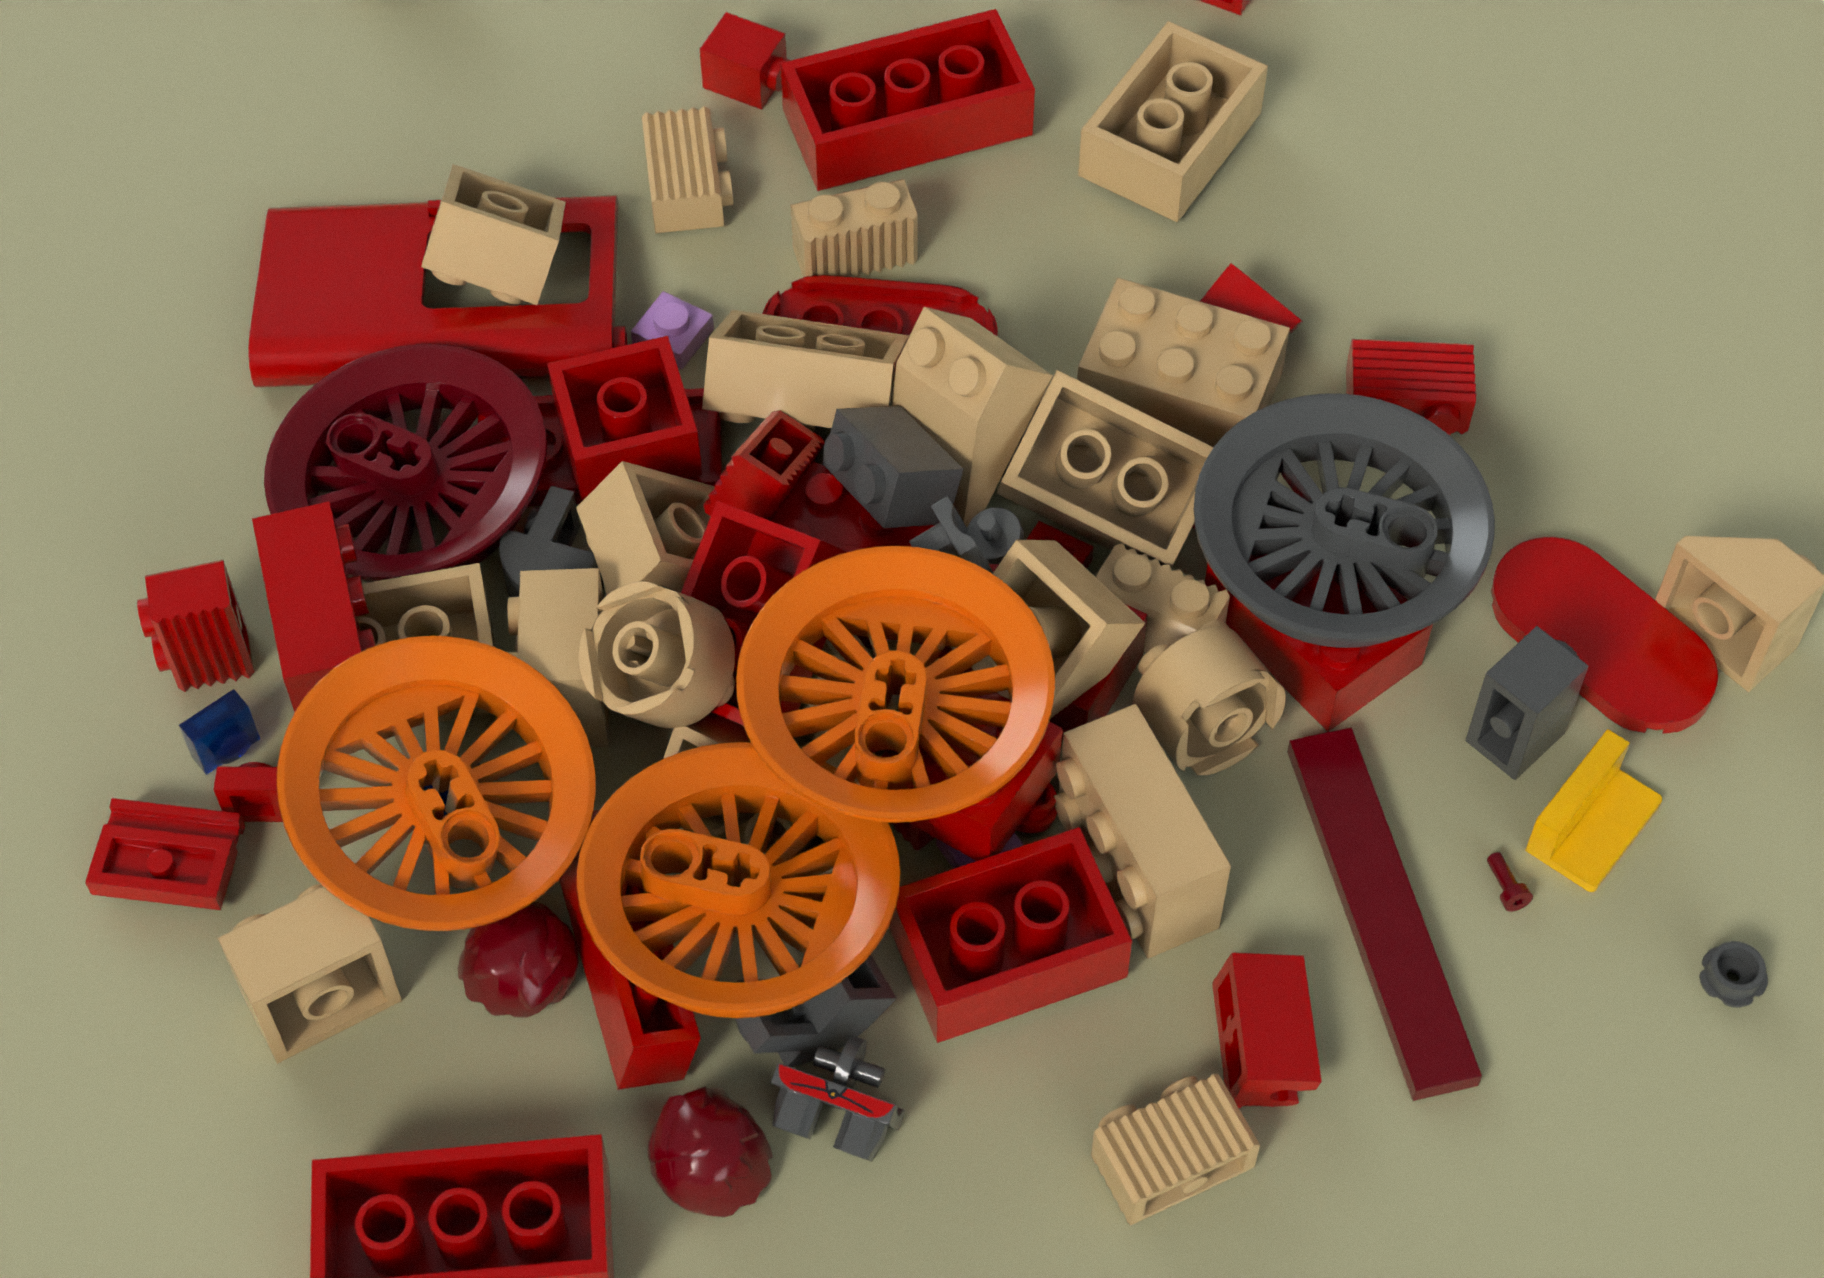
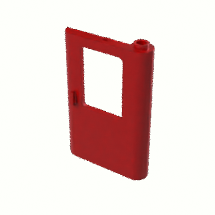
[248,195,628,388]

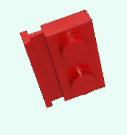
[85,798,245,910]

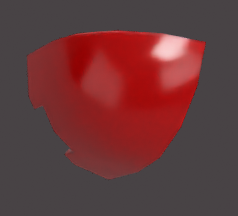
[1200,263,1303,334]

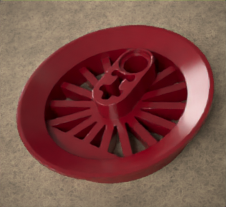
[264,344,547,582]

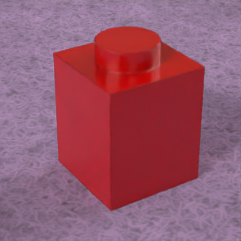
[699,12,790,110]

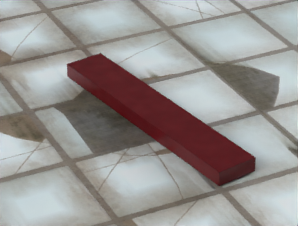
[1287,727,1482,1101]

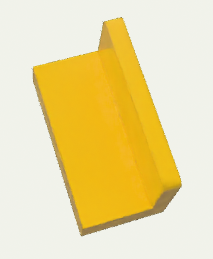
[1525,729,1662,892]

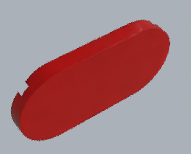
[763,275,998,337]
[1491,537,1718,734]

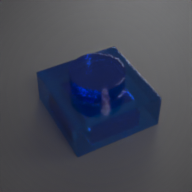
[179,689,260,775]

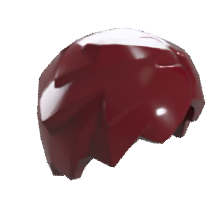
[458,901,579,1018]
[648,1086,773,1217]

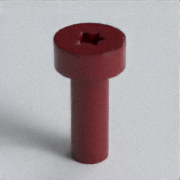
[1487,852,1533,912]

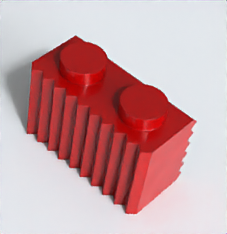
[1346,339,1477,435]
[703,410,825,521]
[137,559,255,692]

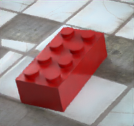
[780,9,1035,191]
[310,1134,614,1278]

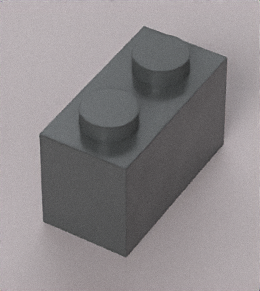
[822,406,964,528]
[1465,626,1589,780]

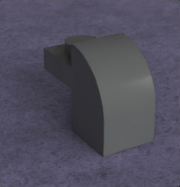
[499,486,604,597]
[735,954,897,1067]

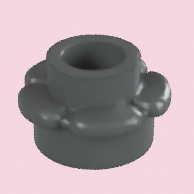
[1699,941,1768,1008]

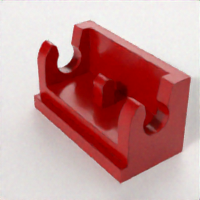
[1212,952,1322,1109]

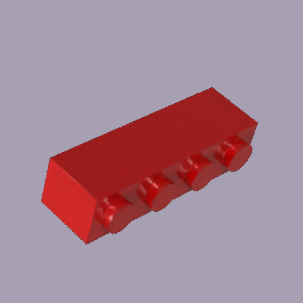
[559,810,701,1090]

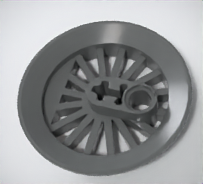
[1193,394,1495,648]

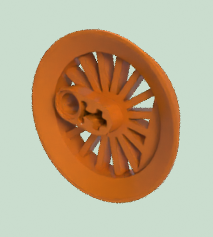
[736,546,1055,823]
[277,636,596,931]
[577,742,900,1018]

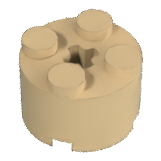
[578,581,735,728]
[1133,619,1286,775]

